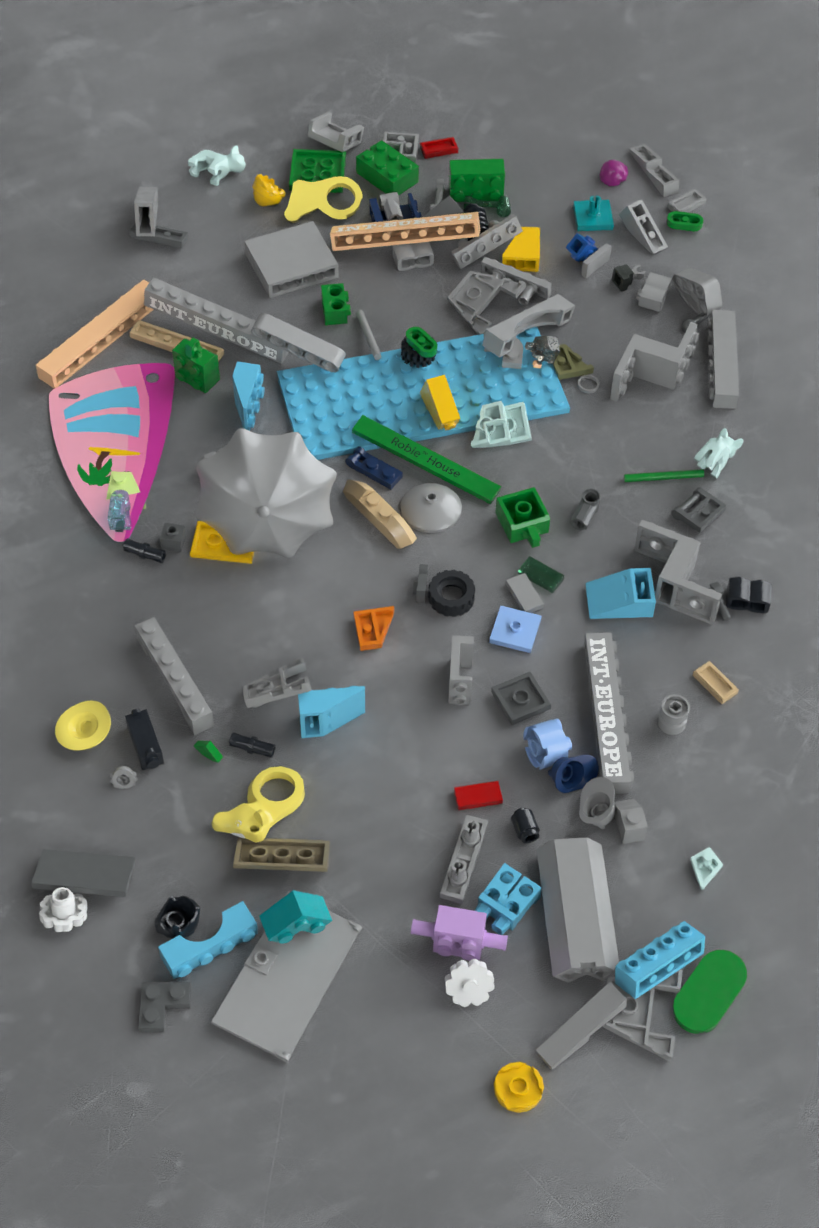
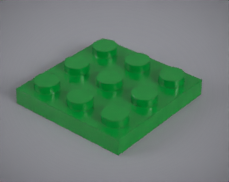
[289,149,346,193]

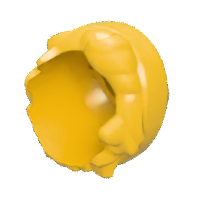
[252,174,286,207]

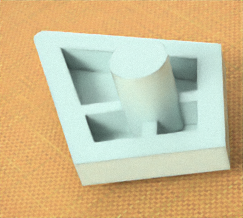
[690,847,723,890]

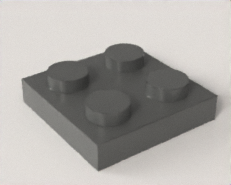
[491,672,551,725]

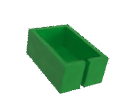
[356,140,419,196]
[449,159,505,202]

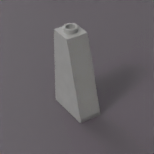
[134,187,158,236]

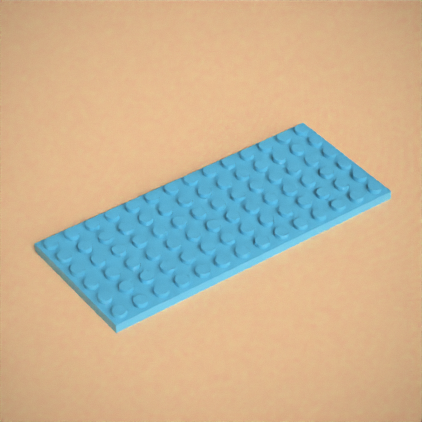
[277,327,570,460]

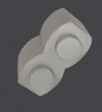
[392,242,434,271]
[636,272,672,312]

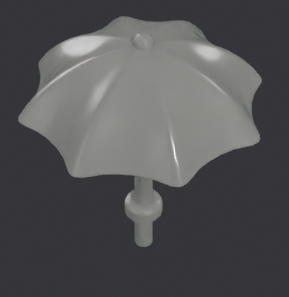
[195,428,337,558]

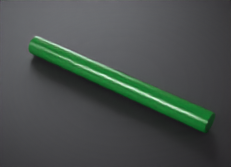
[624,469,704,482]

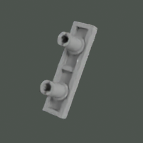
[451,214,523,269]
[481,257,551,305]
[440,815,488,904]

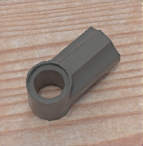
[570,488,600,531]

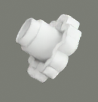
[39,887,88,932]
[445,959,495,1007]

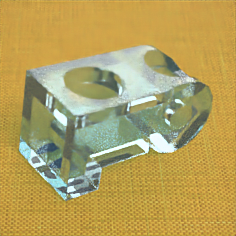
[108,490,131,530]

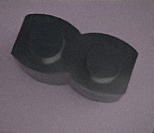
[726,577,772,613]

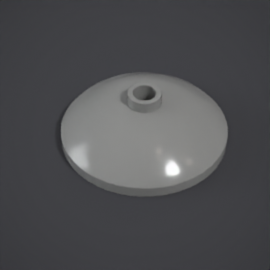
[401,483,462,533]

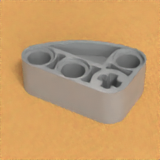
[672,268,722,316]

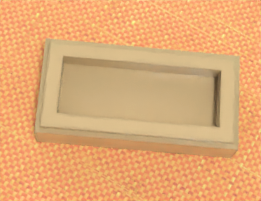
[692,661,739,704]

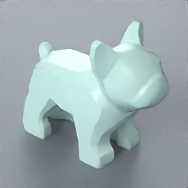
[188,145,246,186]
[694,428,744,479]

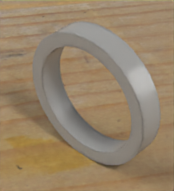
[578,375,600,393]

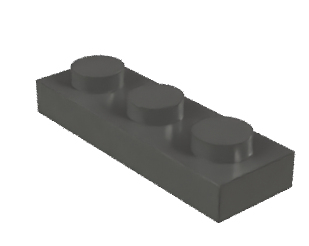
[129,223,188,248]

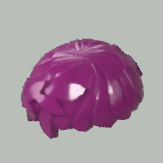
[600,159,628,186]

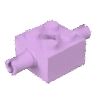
[411,905,508,961]

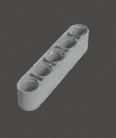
[251,313,346,373]

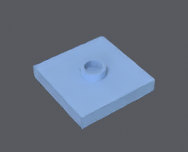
[489,606,542,653]

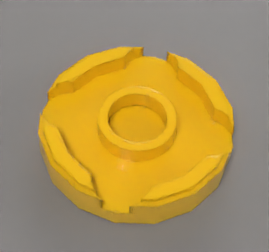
[493,1062,544,1113]

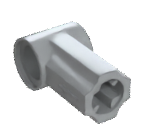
[378,192,403,221]

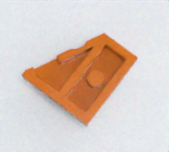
[353,606,394,651]

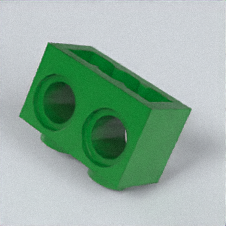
[321,283,351,325]

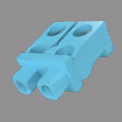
[475,863,542,935]

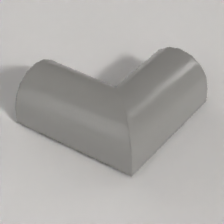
[383,132,419,163]

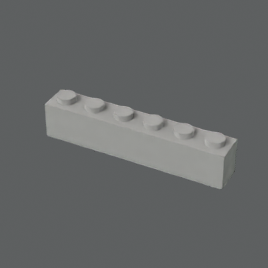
[707,310,739,409]

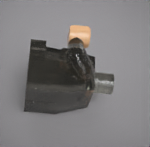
[525,335,560,369]

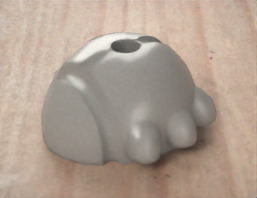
[109,766,138,789]

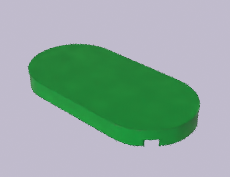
[673,950,747,1034]

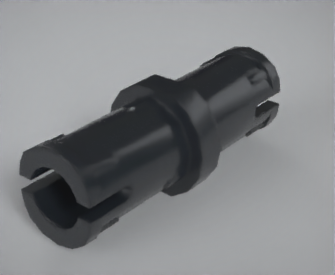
[123,538,166,563]
[229,732,276,758]

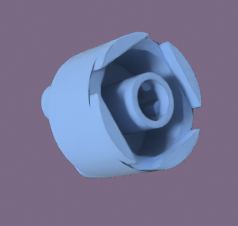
[523,719,572,770]

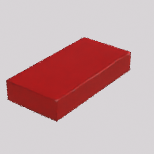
[420,137,458,159]
[454,781,503,811]

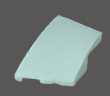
[471,401,532,448]

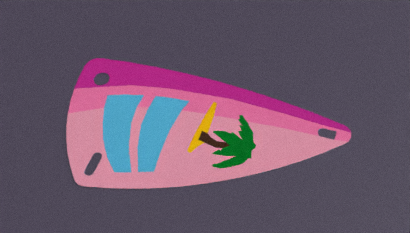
[49,363,175,542]

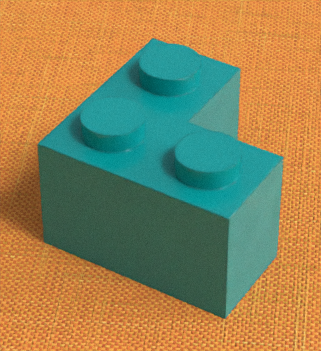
[259,890,333,944]

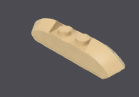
[343,479,417,549]

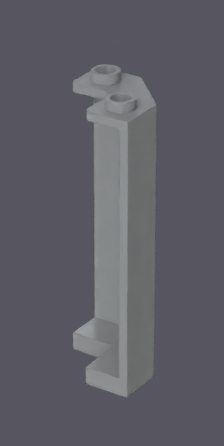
[537,838,619,983]

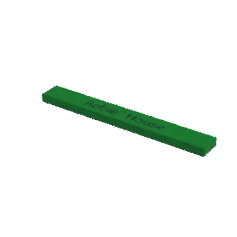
[352,415,501,504]

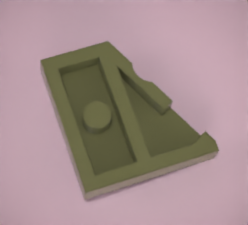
[546,344,594,380]

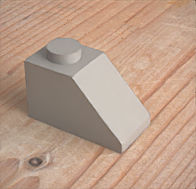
[614,799,648,844]

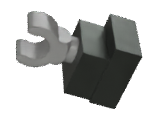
[611,264,646,292]

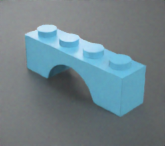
[158,901,258,979]

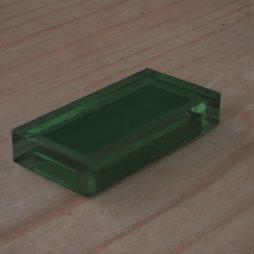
[518,556,565,593]

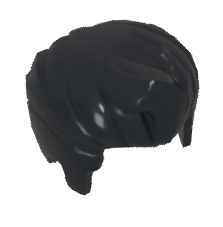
[154,896,201,939]

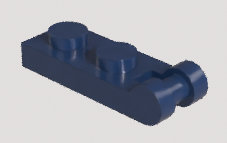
[345,446,403,490]

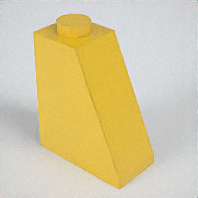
[502,227,540,272]
[420,375,460,430]

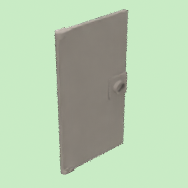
[211,891,362,1062]

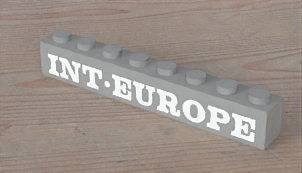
[144,277,289,364]
[584,632,634,794]

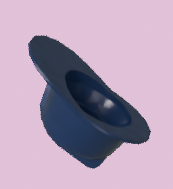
[548,754,599,793]

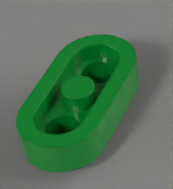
[666,211,704,232]
[406,327,437,358]

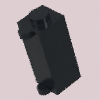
[125,708,164,770]

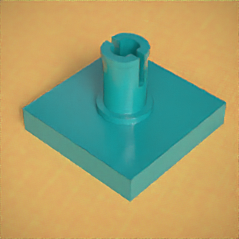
[573,195,614,231]

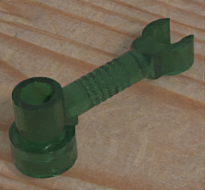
[464,196,511,217]

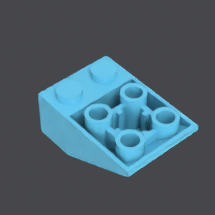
[232,361,265,431]
[585,568,656,619]
[298,686,365,738]

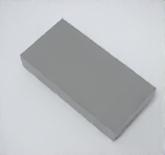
[667,189,707,213]
[581,243,612,278]
[506,573,544,613]

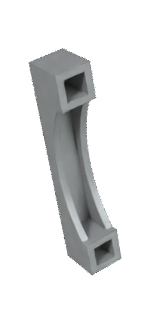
[482,294,575,357]
[135,617,214,736]

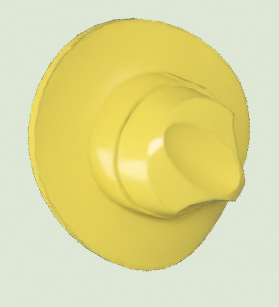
[55,700,111,751]

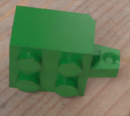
[172,337,220,394]
[495,487,550,548]

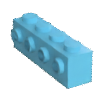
[615,921,705,999]

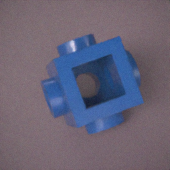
[565,233,598,262]

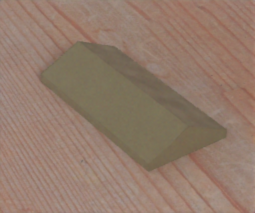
[233,837,330,872]

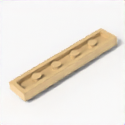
[129,320,224,362]

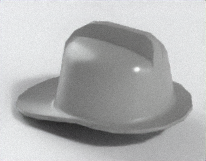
[579,777,616,829]

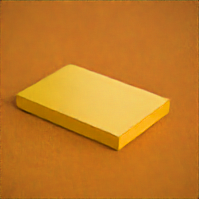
[190,521,254,564]

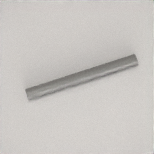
[356,310,382,360]

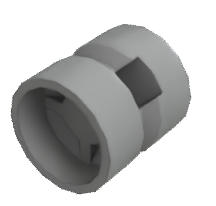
[657,694,690,735]

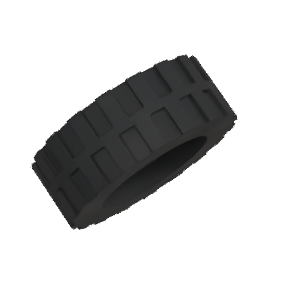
[428,570,475,617]

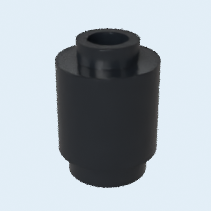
[511,808,540,843]

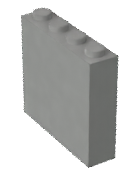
[244,221,339,298]

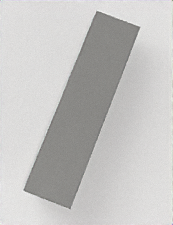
[629,144,679,198]
[536,982,627,1070]

